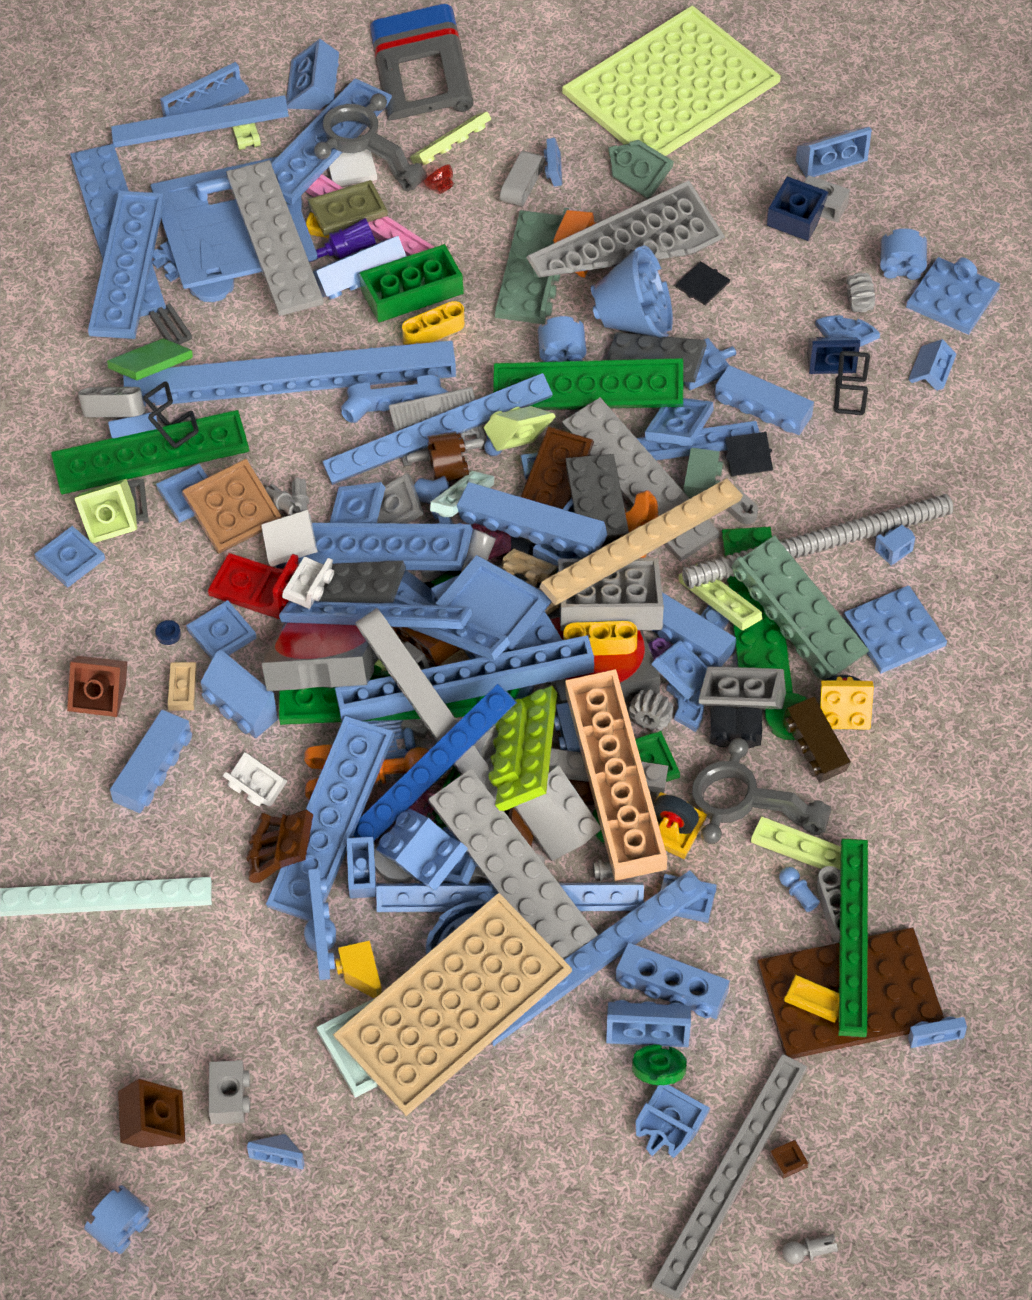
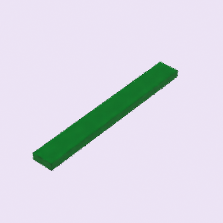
[838,838,868,1037]

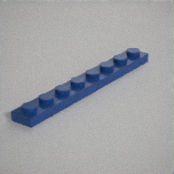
[353,684,517,842]

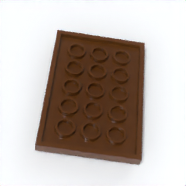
[757,927,944,1059]

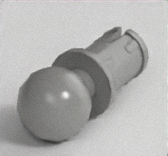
[782,1234,838,1264]

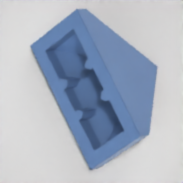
[247,1134,305,1169]

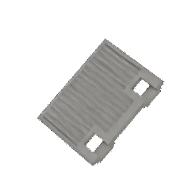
[389,387,486,467]

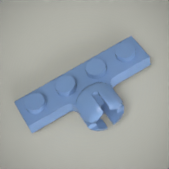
[304,869,336,980]

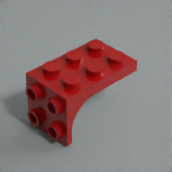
[208,553,299,620]

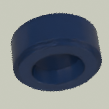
[155,620,181,645]

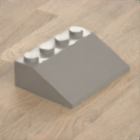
[558,558,664,631]

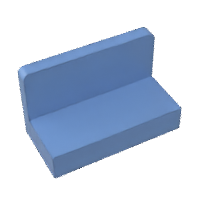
[908,339,957,391]

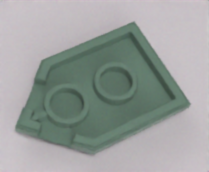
[608,140,674,199]

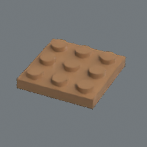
[182,459,282,554]

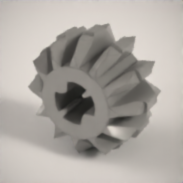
[846,272,875,313]
[629,689,673,731]

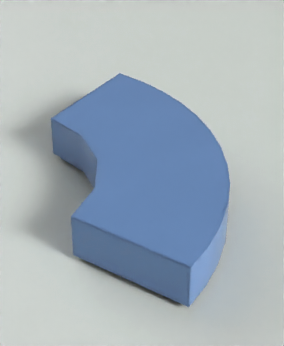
[815,315,880,347]
[667,682,704,732]

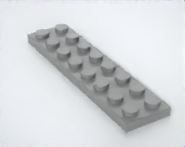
[226,160,324,316]
[562,398,719,562]
[428,769,598,960]

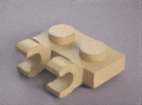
[502,549,558,588]

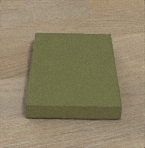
[308,180,388,236]

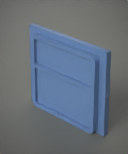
[435,555,552,650]

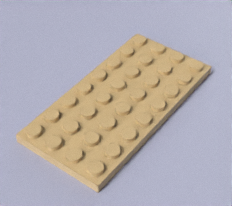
[333,893,572,1116]

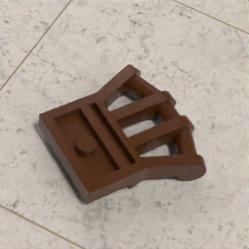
[246,809,313,883]

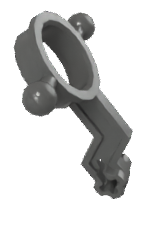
[314,93,427,192]
[692,738,832,844]

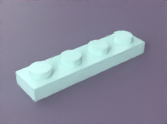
[430,471,494,517]

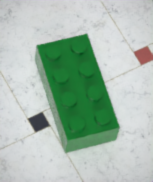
[359,244,464,323]

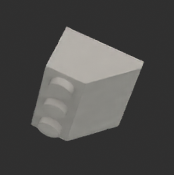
[699,667,786,709]
[514,765,601,861]

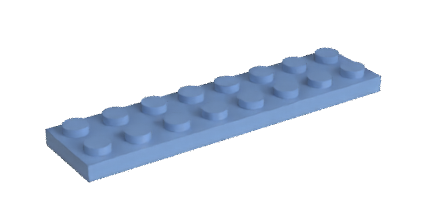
[271,78,392,205]
[88,191,165,339]
[275,523,473,571]
[266,716,394,921]

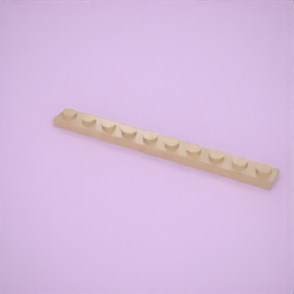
[540,478,743,606]

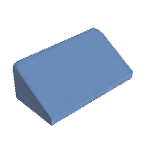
[108,412,157,438]

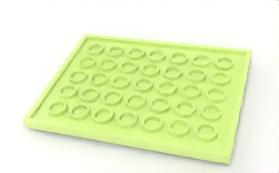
[562,6,781,156]

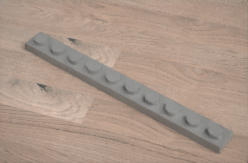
[652,1054,807,1300]

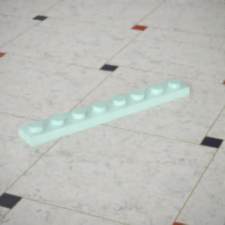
[0,877,212,916]

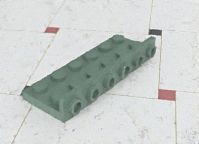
[495,207,569,325]
[731,535,869,681]

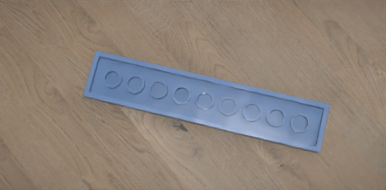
[70,144,166,317]

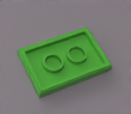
[107,338,193,380]

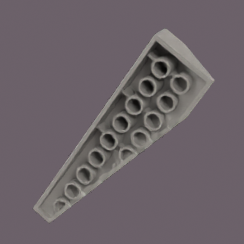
[526,180,725,277]

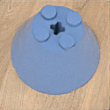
[591,245,673,338]

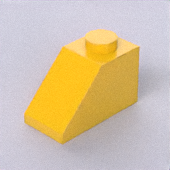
[335,940,382,998]

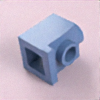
[875,525,915,566]

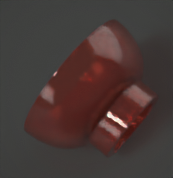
[423,164,454,194]

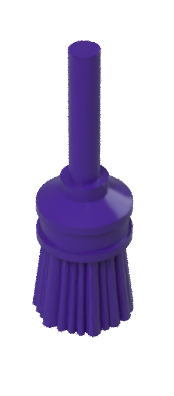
[309,218,376,262]

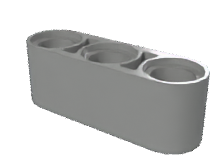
[500,150,545,207]
[78,387,145,417]
[816,866,840,943]

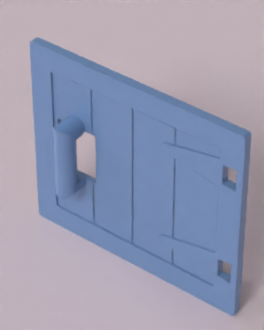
[151,157,317,289]

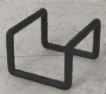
[834,351,870,415]
[143,381,199,448]

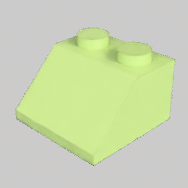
[483,406,556,451]
[75,479,137,543]

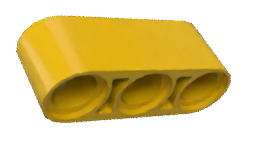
[402,301,465,345]
[563,621,637,655]

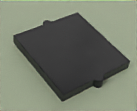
[676,261,730,306]
[725,432,773,477]

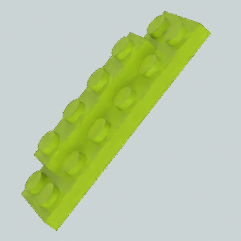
[488,686,557,811]

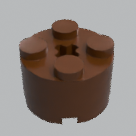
[427,431,469,481]

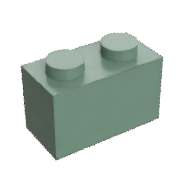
[684,448,723,499]

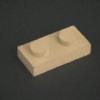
[168,662,197,711]

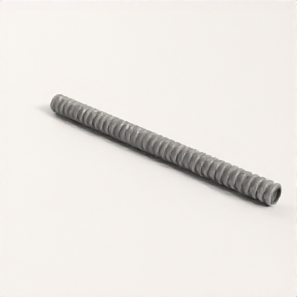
[682,494,953,589]

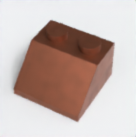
[67,656,128,717]

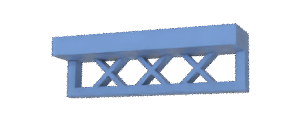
[160,62,249,117]

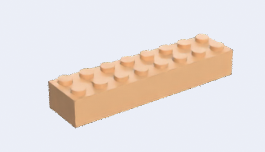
[565,670,667,881]

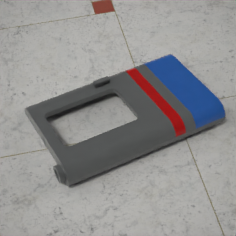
[370,4,474,121]

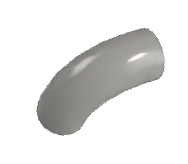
[461,529,496,573]

